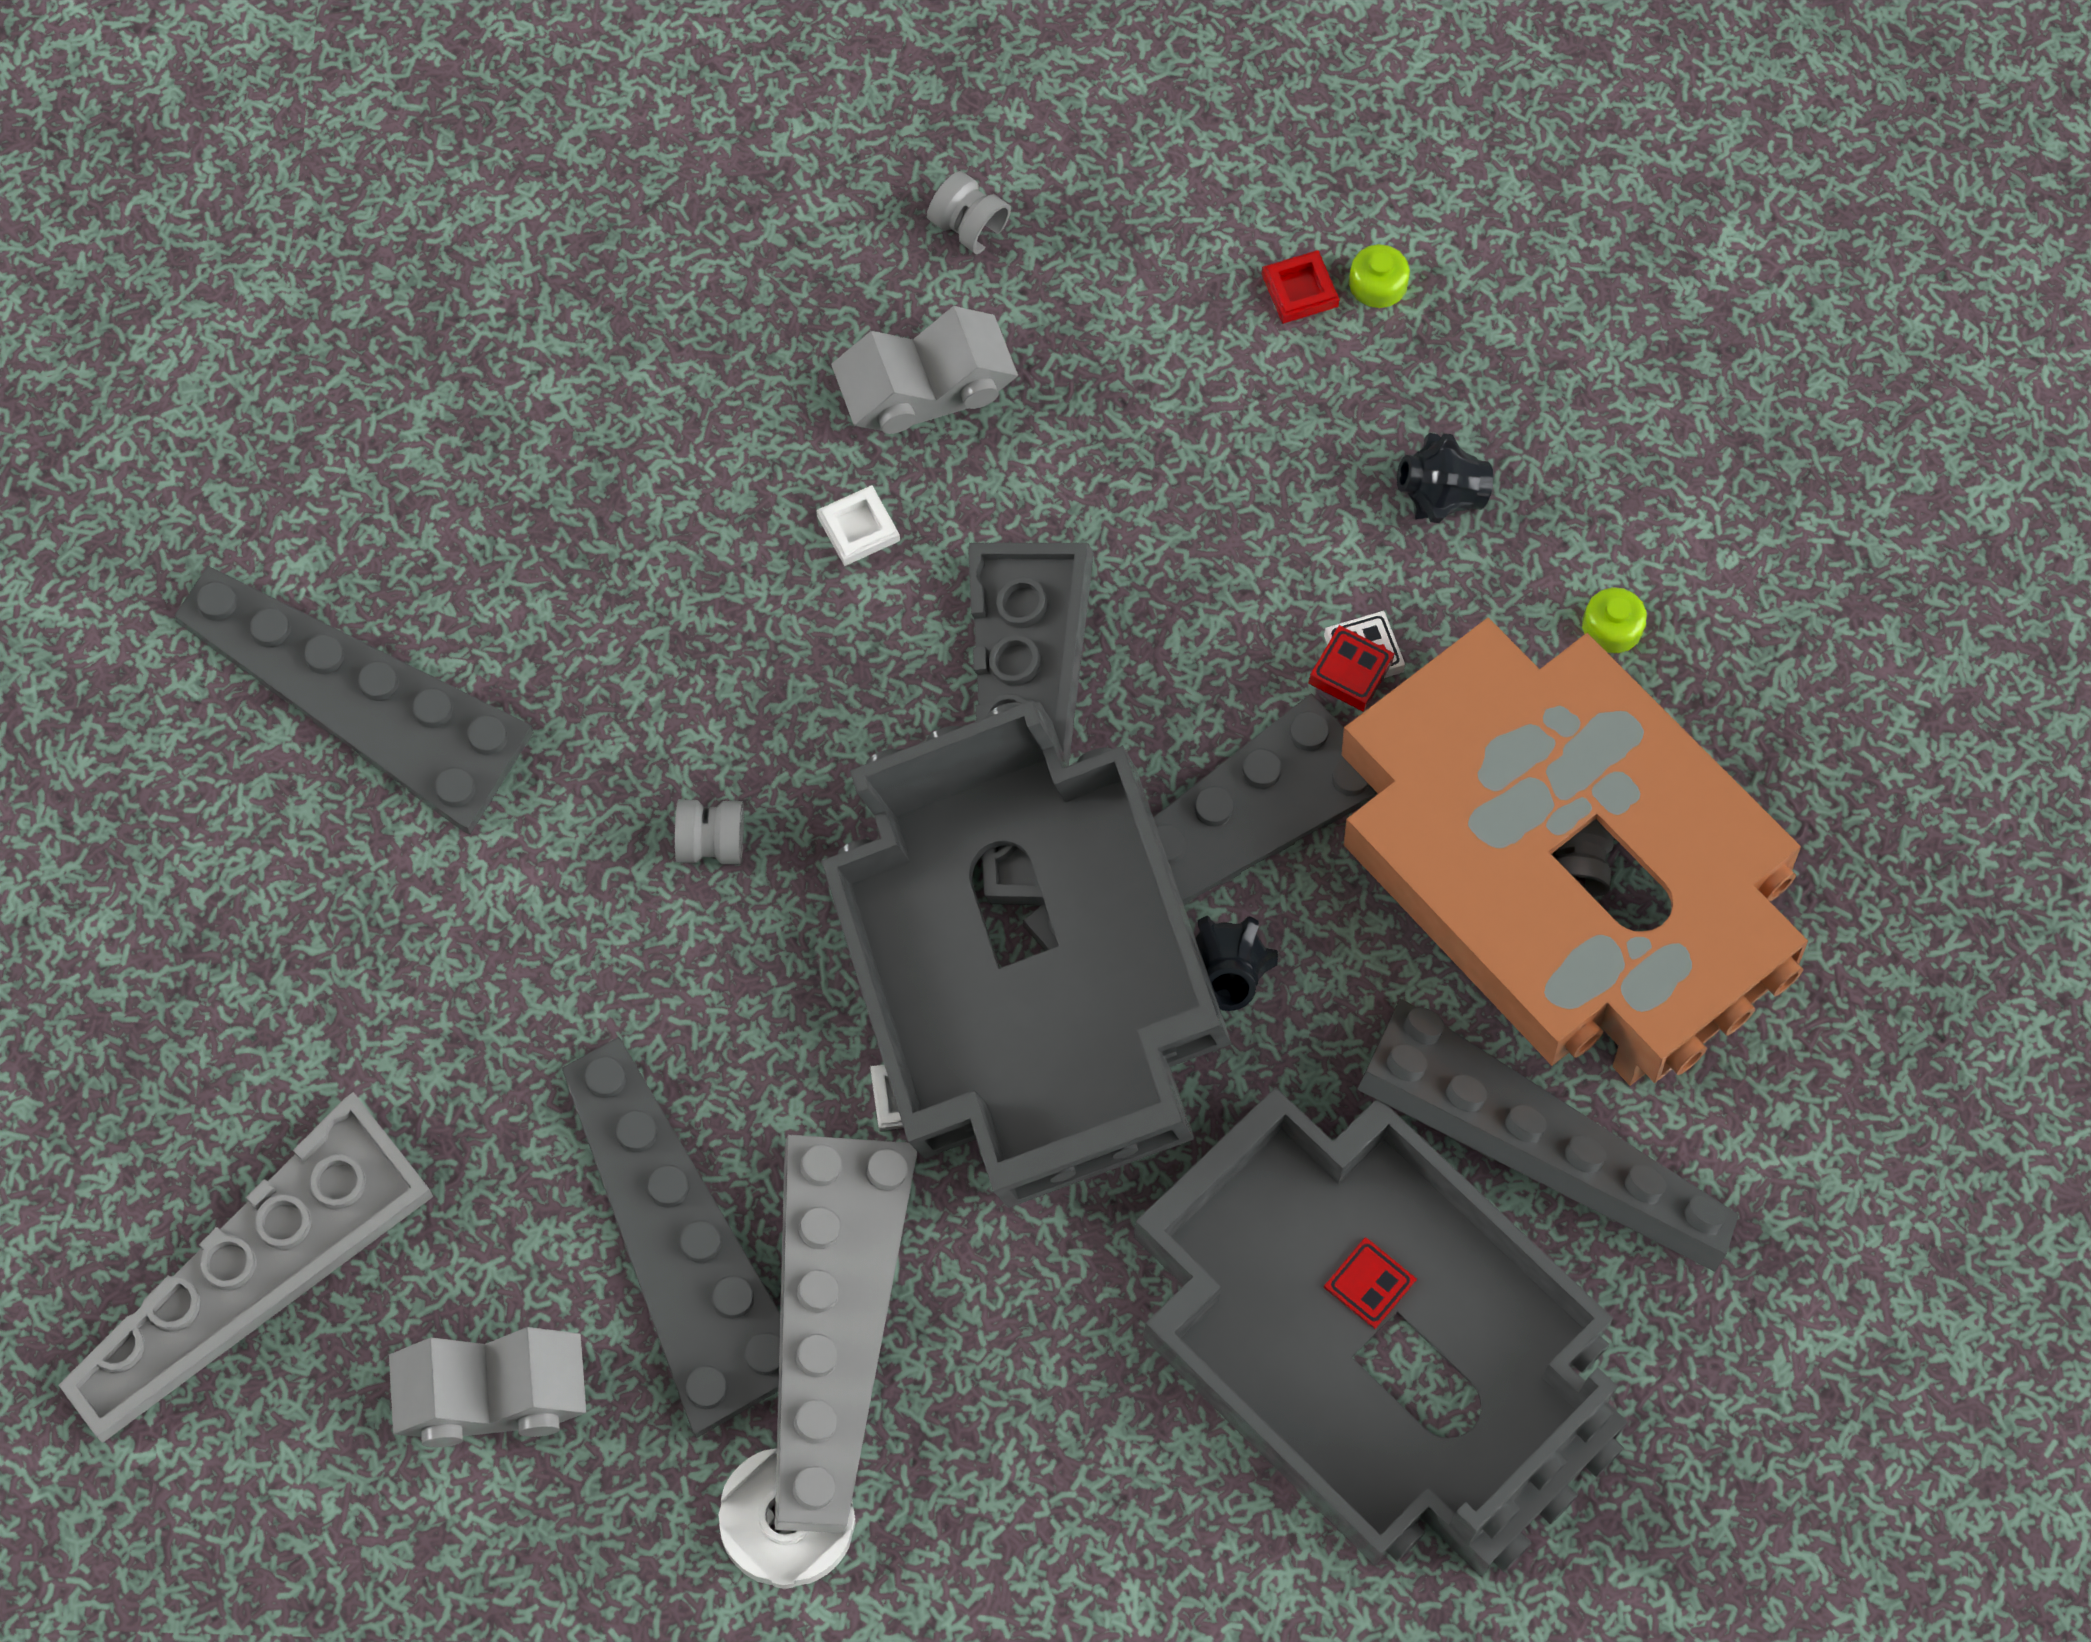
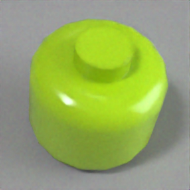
[1348,244,1410,308]
[1582,587,1647,653]

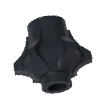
[1397,433,1494,523]
[1195,915,1278,1011]

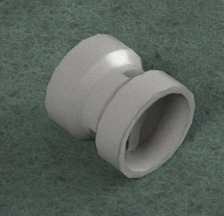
[927,171,1011,254]
[675,799,744,865]
[1555,819,1614,897]

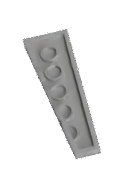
[58,1092,433,1443]
[775,1135,917,1533]

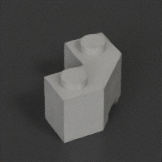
[831,306,1018,434]
[389,1327,586,1447]

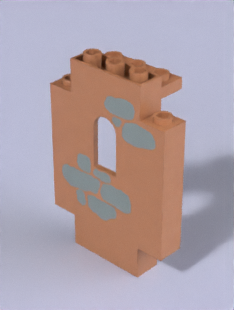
[1341,617,1808,1086]

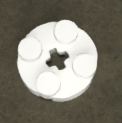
[718,1448,856,1589]

